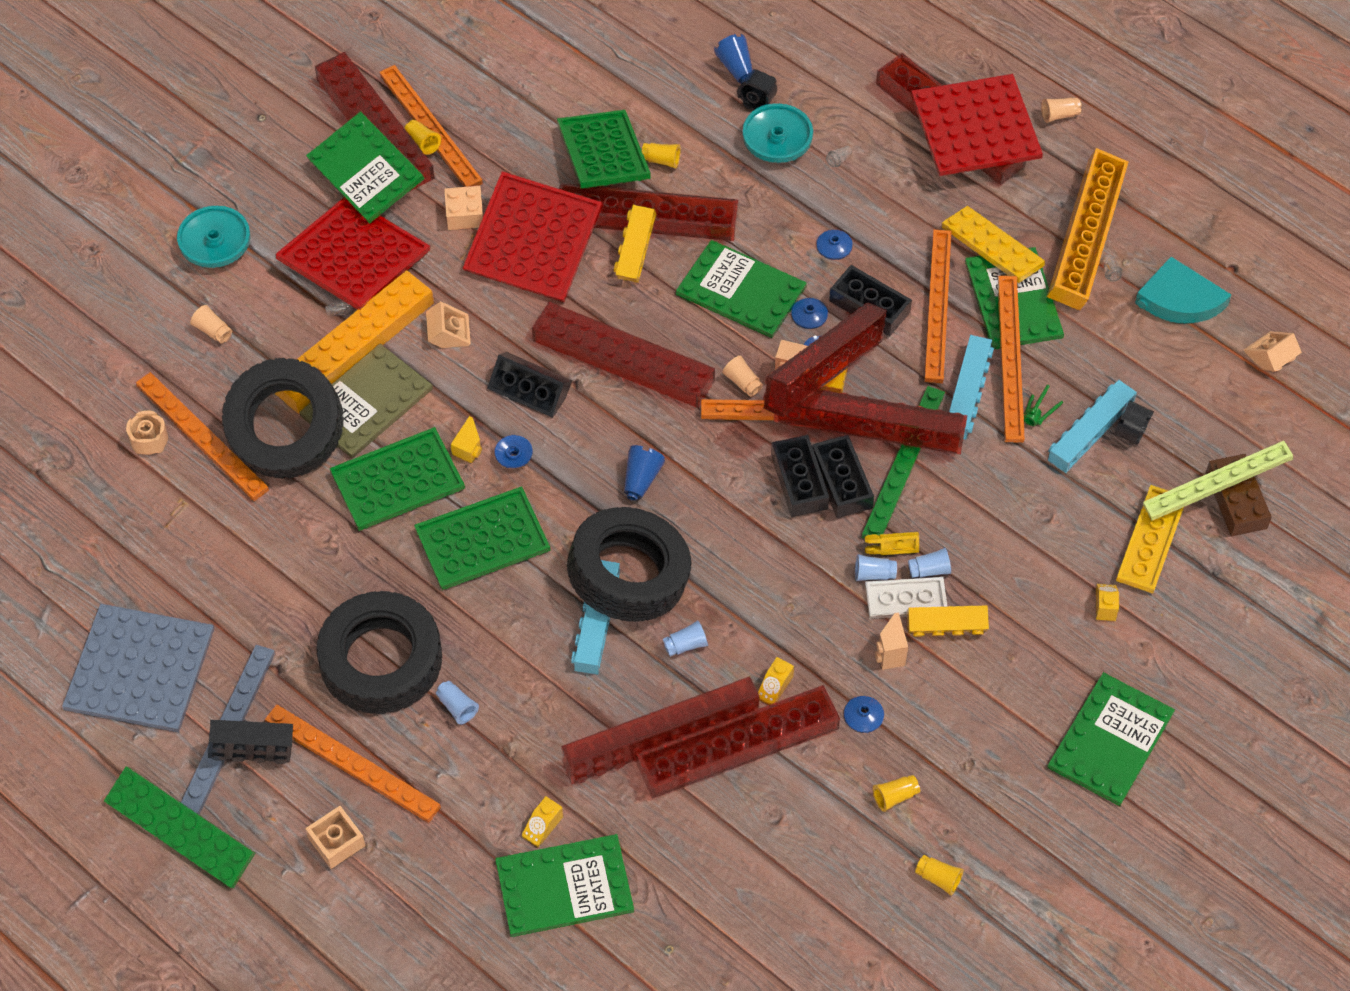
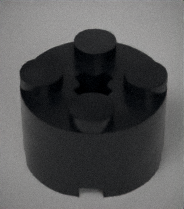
[737,69,777,111]
[1114,401,1154,445]

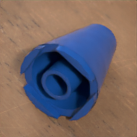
[714,34,753,83]
[624,445,665,501]

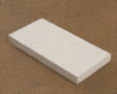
[865,577,947,619]

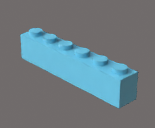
[944,335,994,440]
[1048,380,1137,473]
[571,560,620,675]

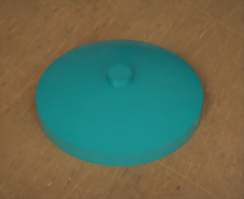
[743,103,813,163]
[177,206,251,268]

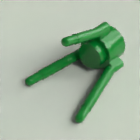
[1023,385,1063,426]

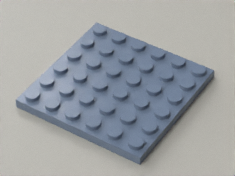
[62,604,215,733]

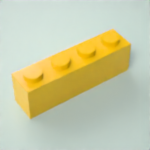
[614,205,656,283]
[907,605,989,637]

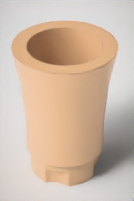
[1041,98,1081,123]
[190,305,233,344]
[722,356,763,397]

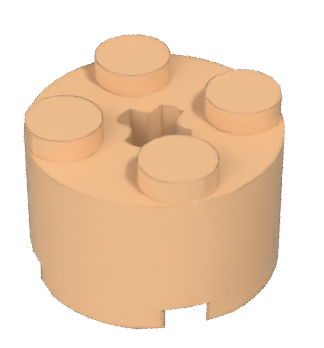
[126,411,168,455]

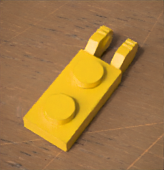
[865,532,919,555]

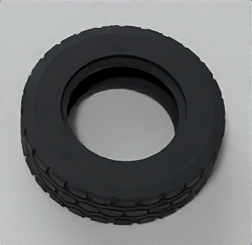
[222,358,344,479]
[567,507,692,622]
[316,591,442,714]

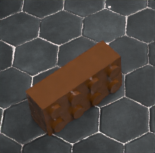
[1205,454,1272,537]

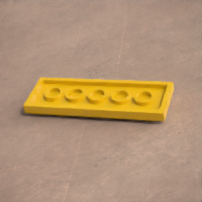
[942,205,1045,283]
[1116,485,1184,593]

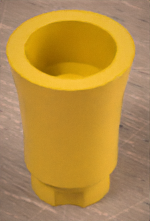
[404,120,441,155]
[642,143,681,169]
[872,775,920,812]
[915,855,964,895]

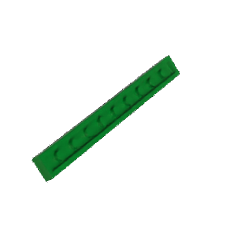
[862,386,945,544]

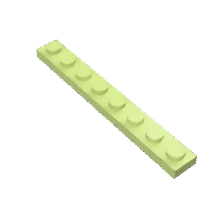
[1143,441,1293,521]

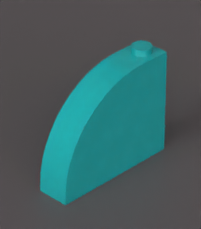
[1135,257,1232,323]

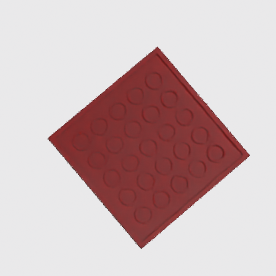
[911,74,1043,176]
[463,171,603,303]
[275,197,430,310]

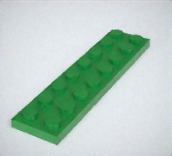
[104,766,256,888]

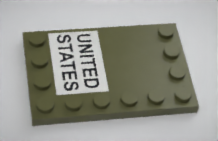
[299,344,433,459]

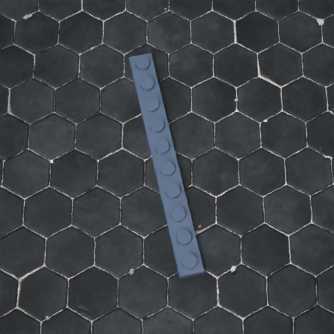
[181,645,275,815]

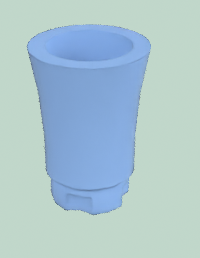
[908,548,951,578]
[855,554,897,581]
[663,620,708,657]
[436,680,479,724]

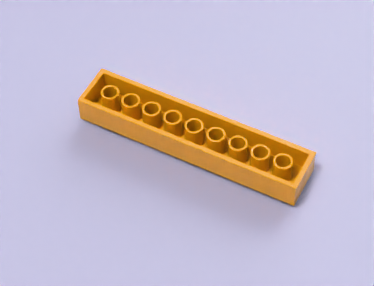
[1047,148,1128,311]
[274,271,434,414]

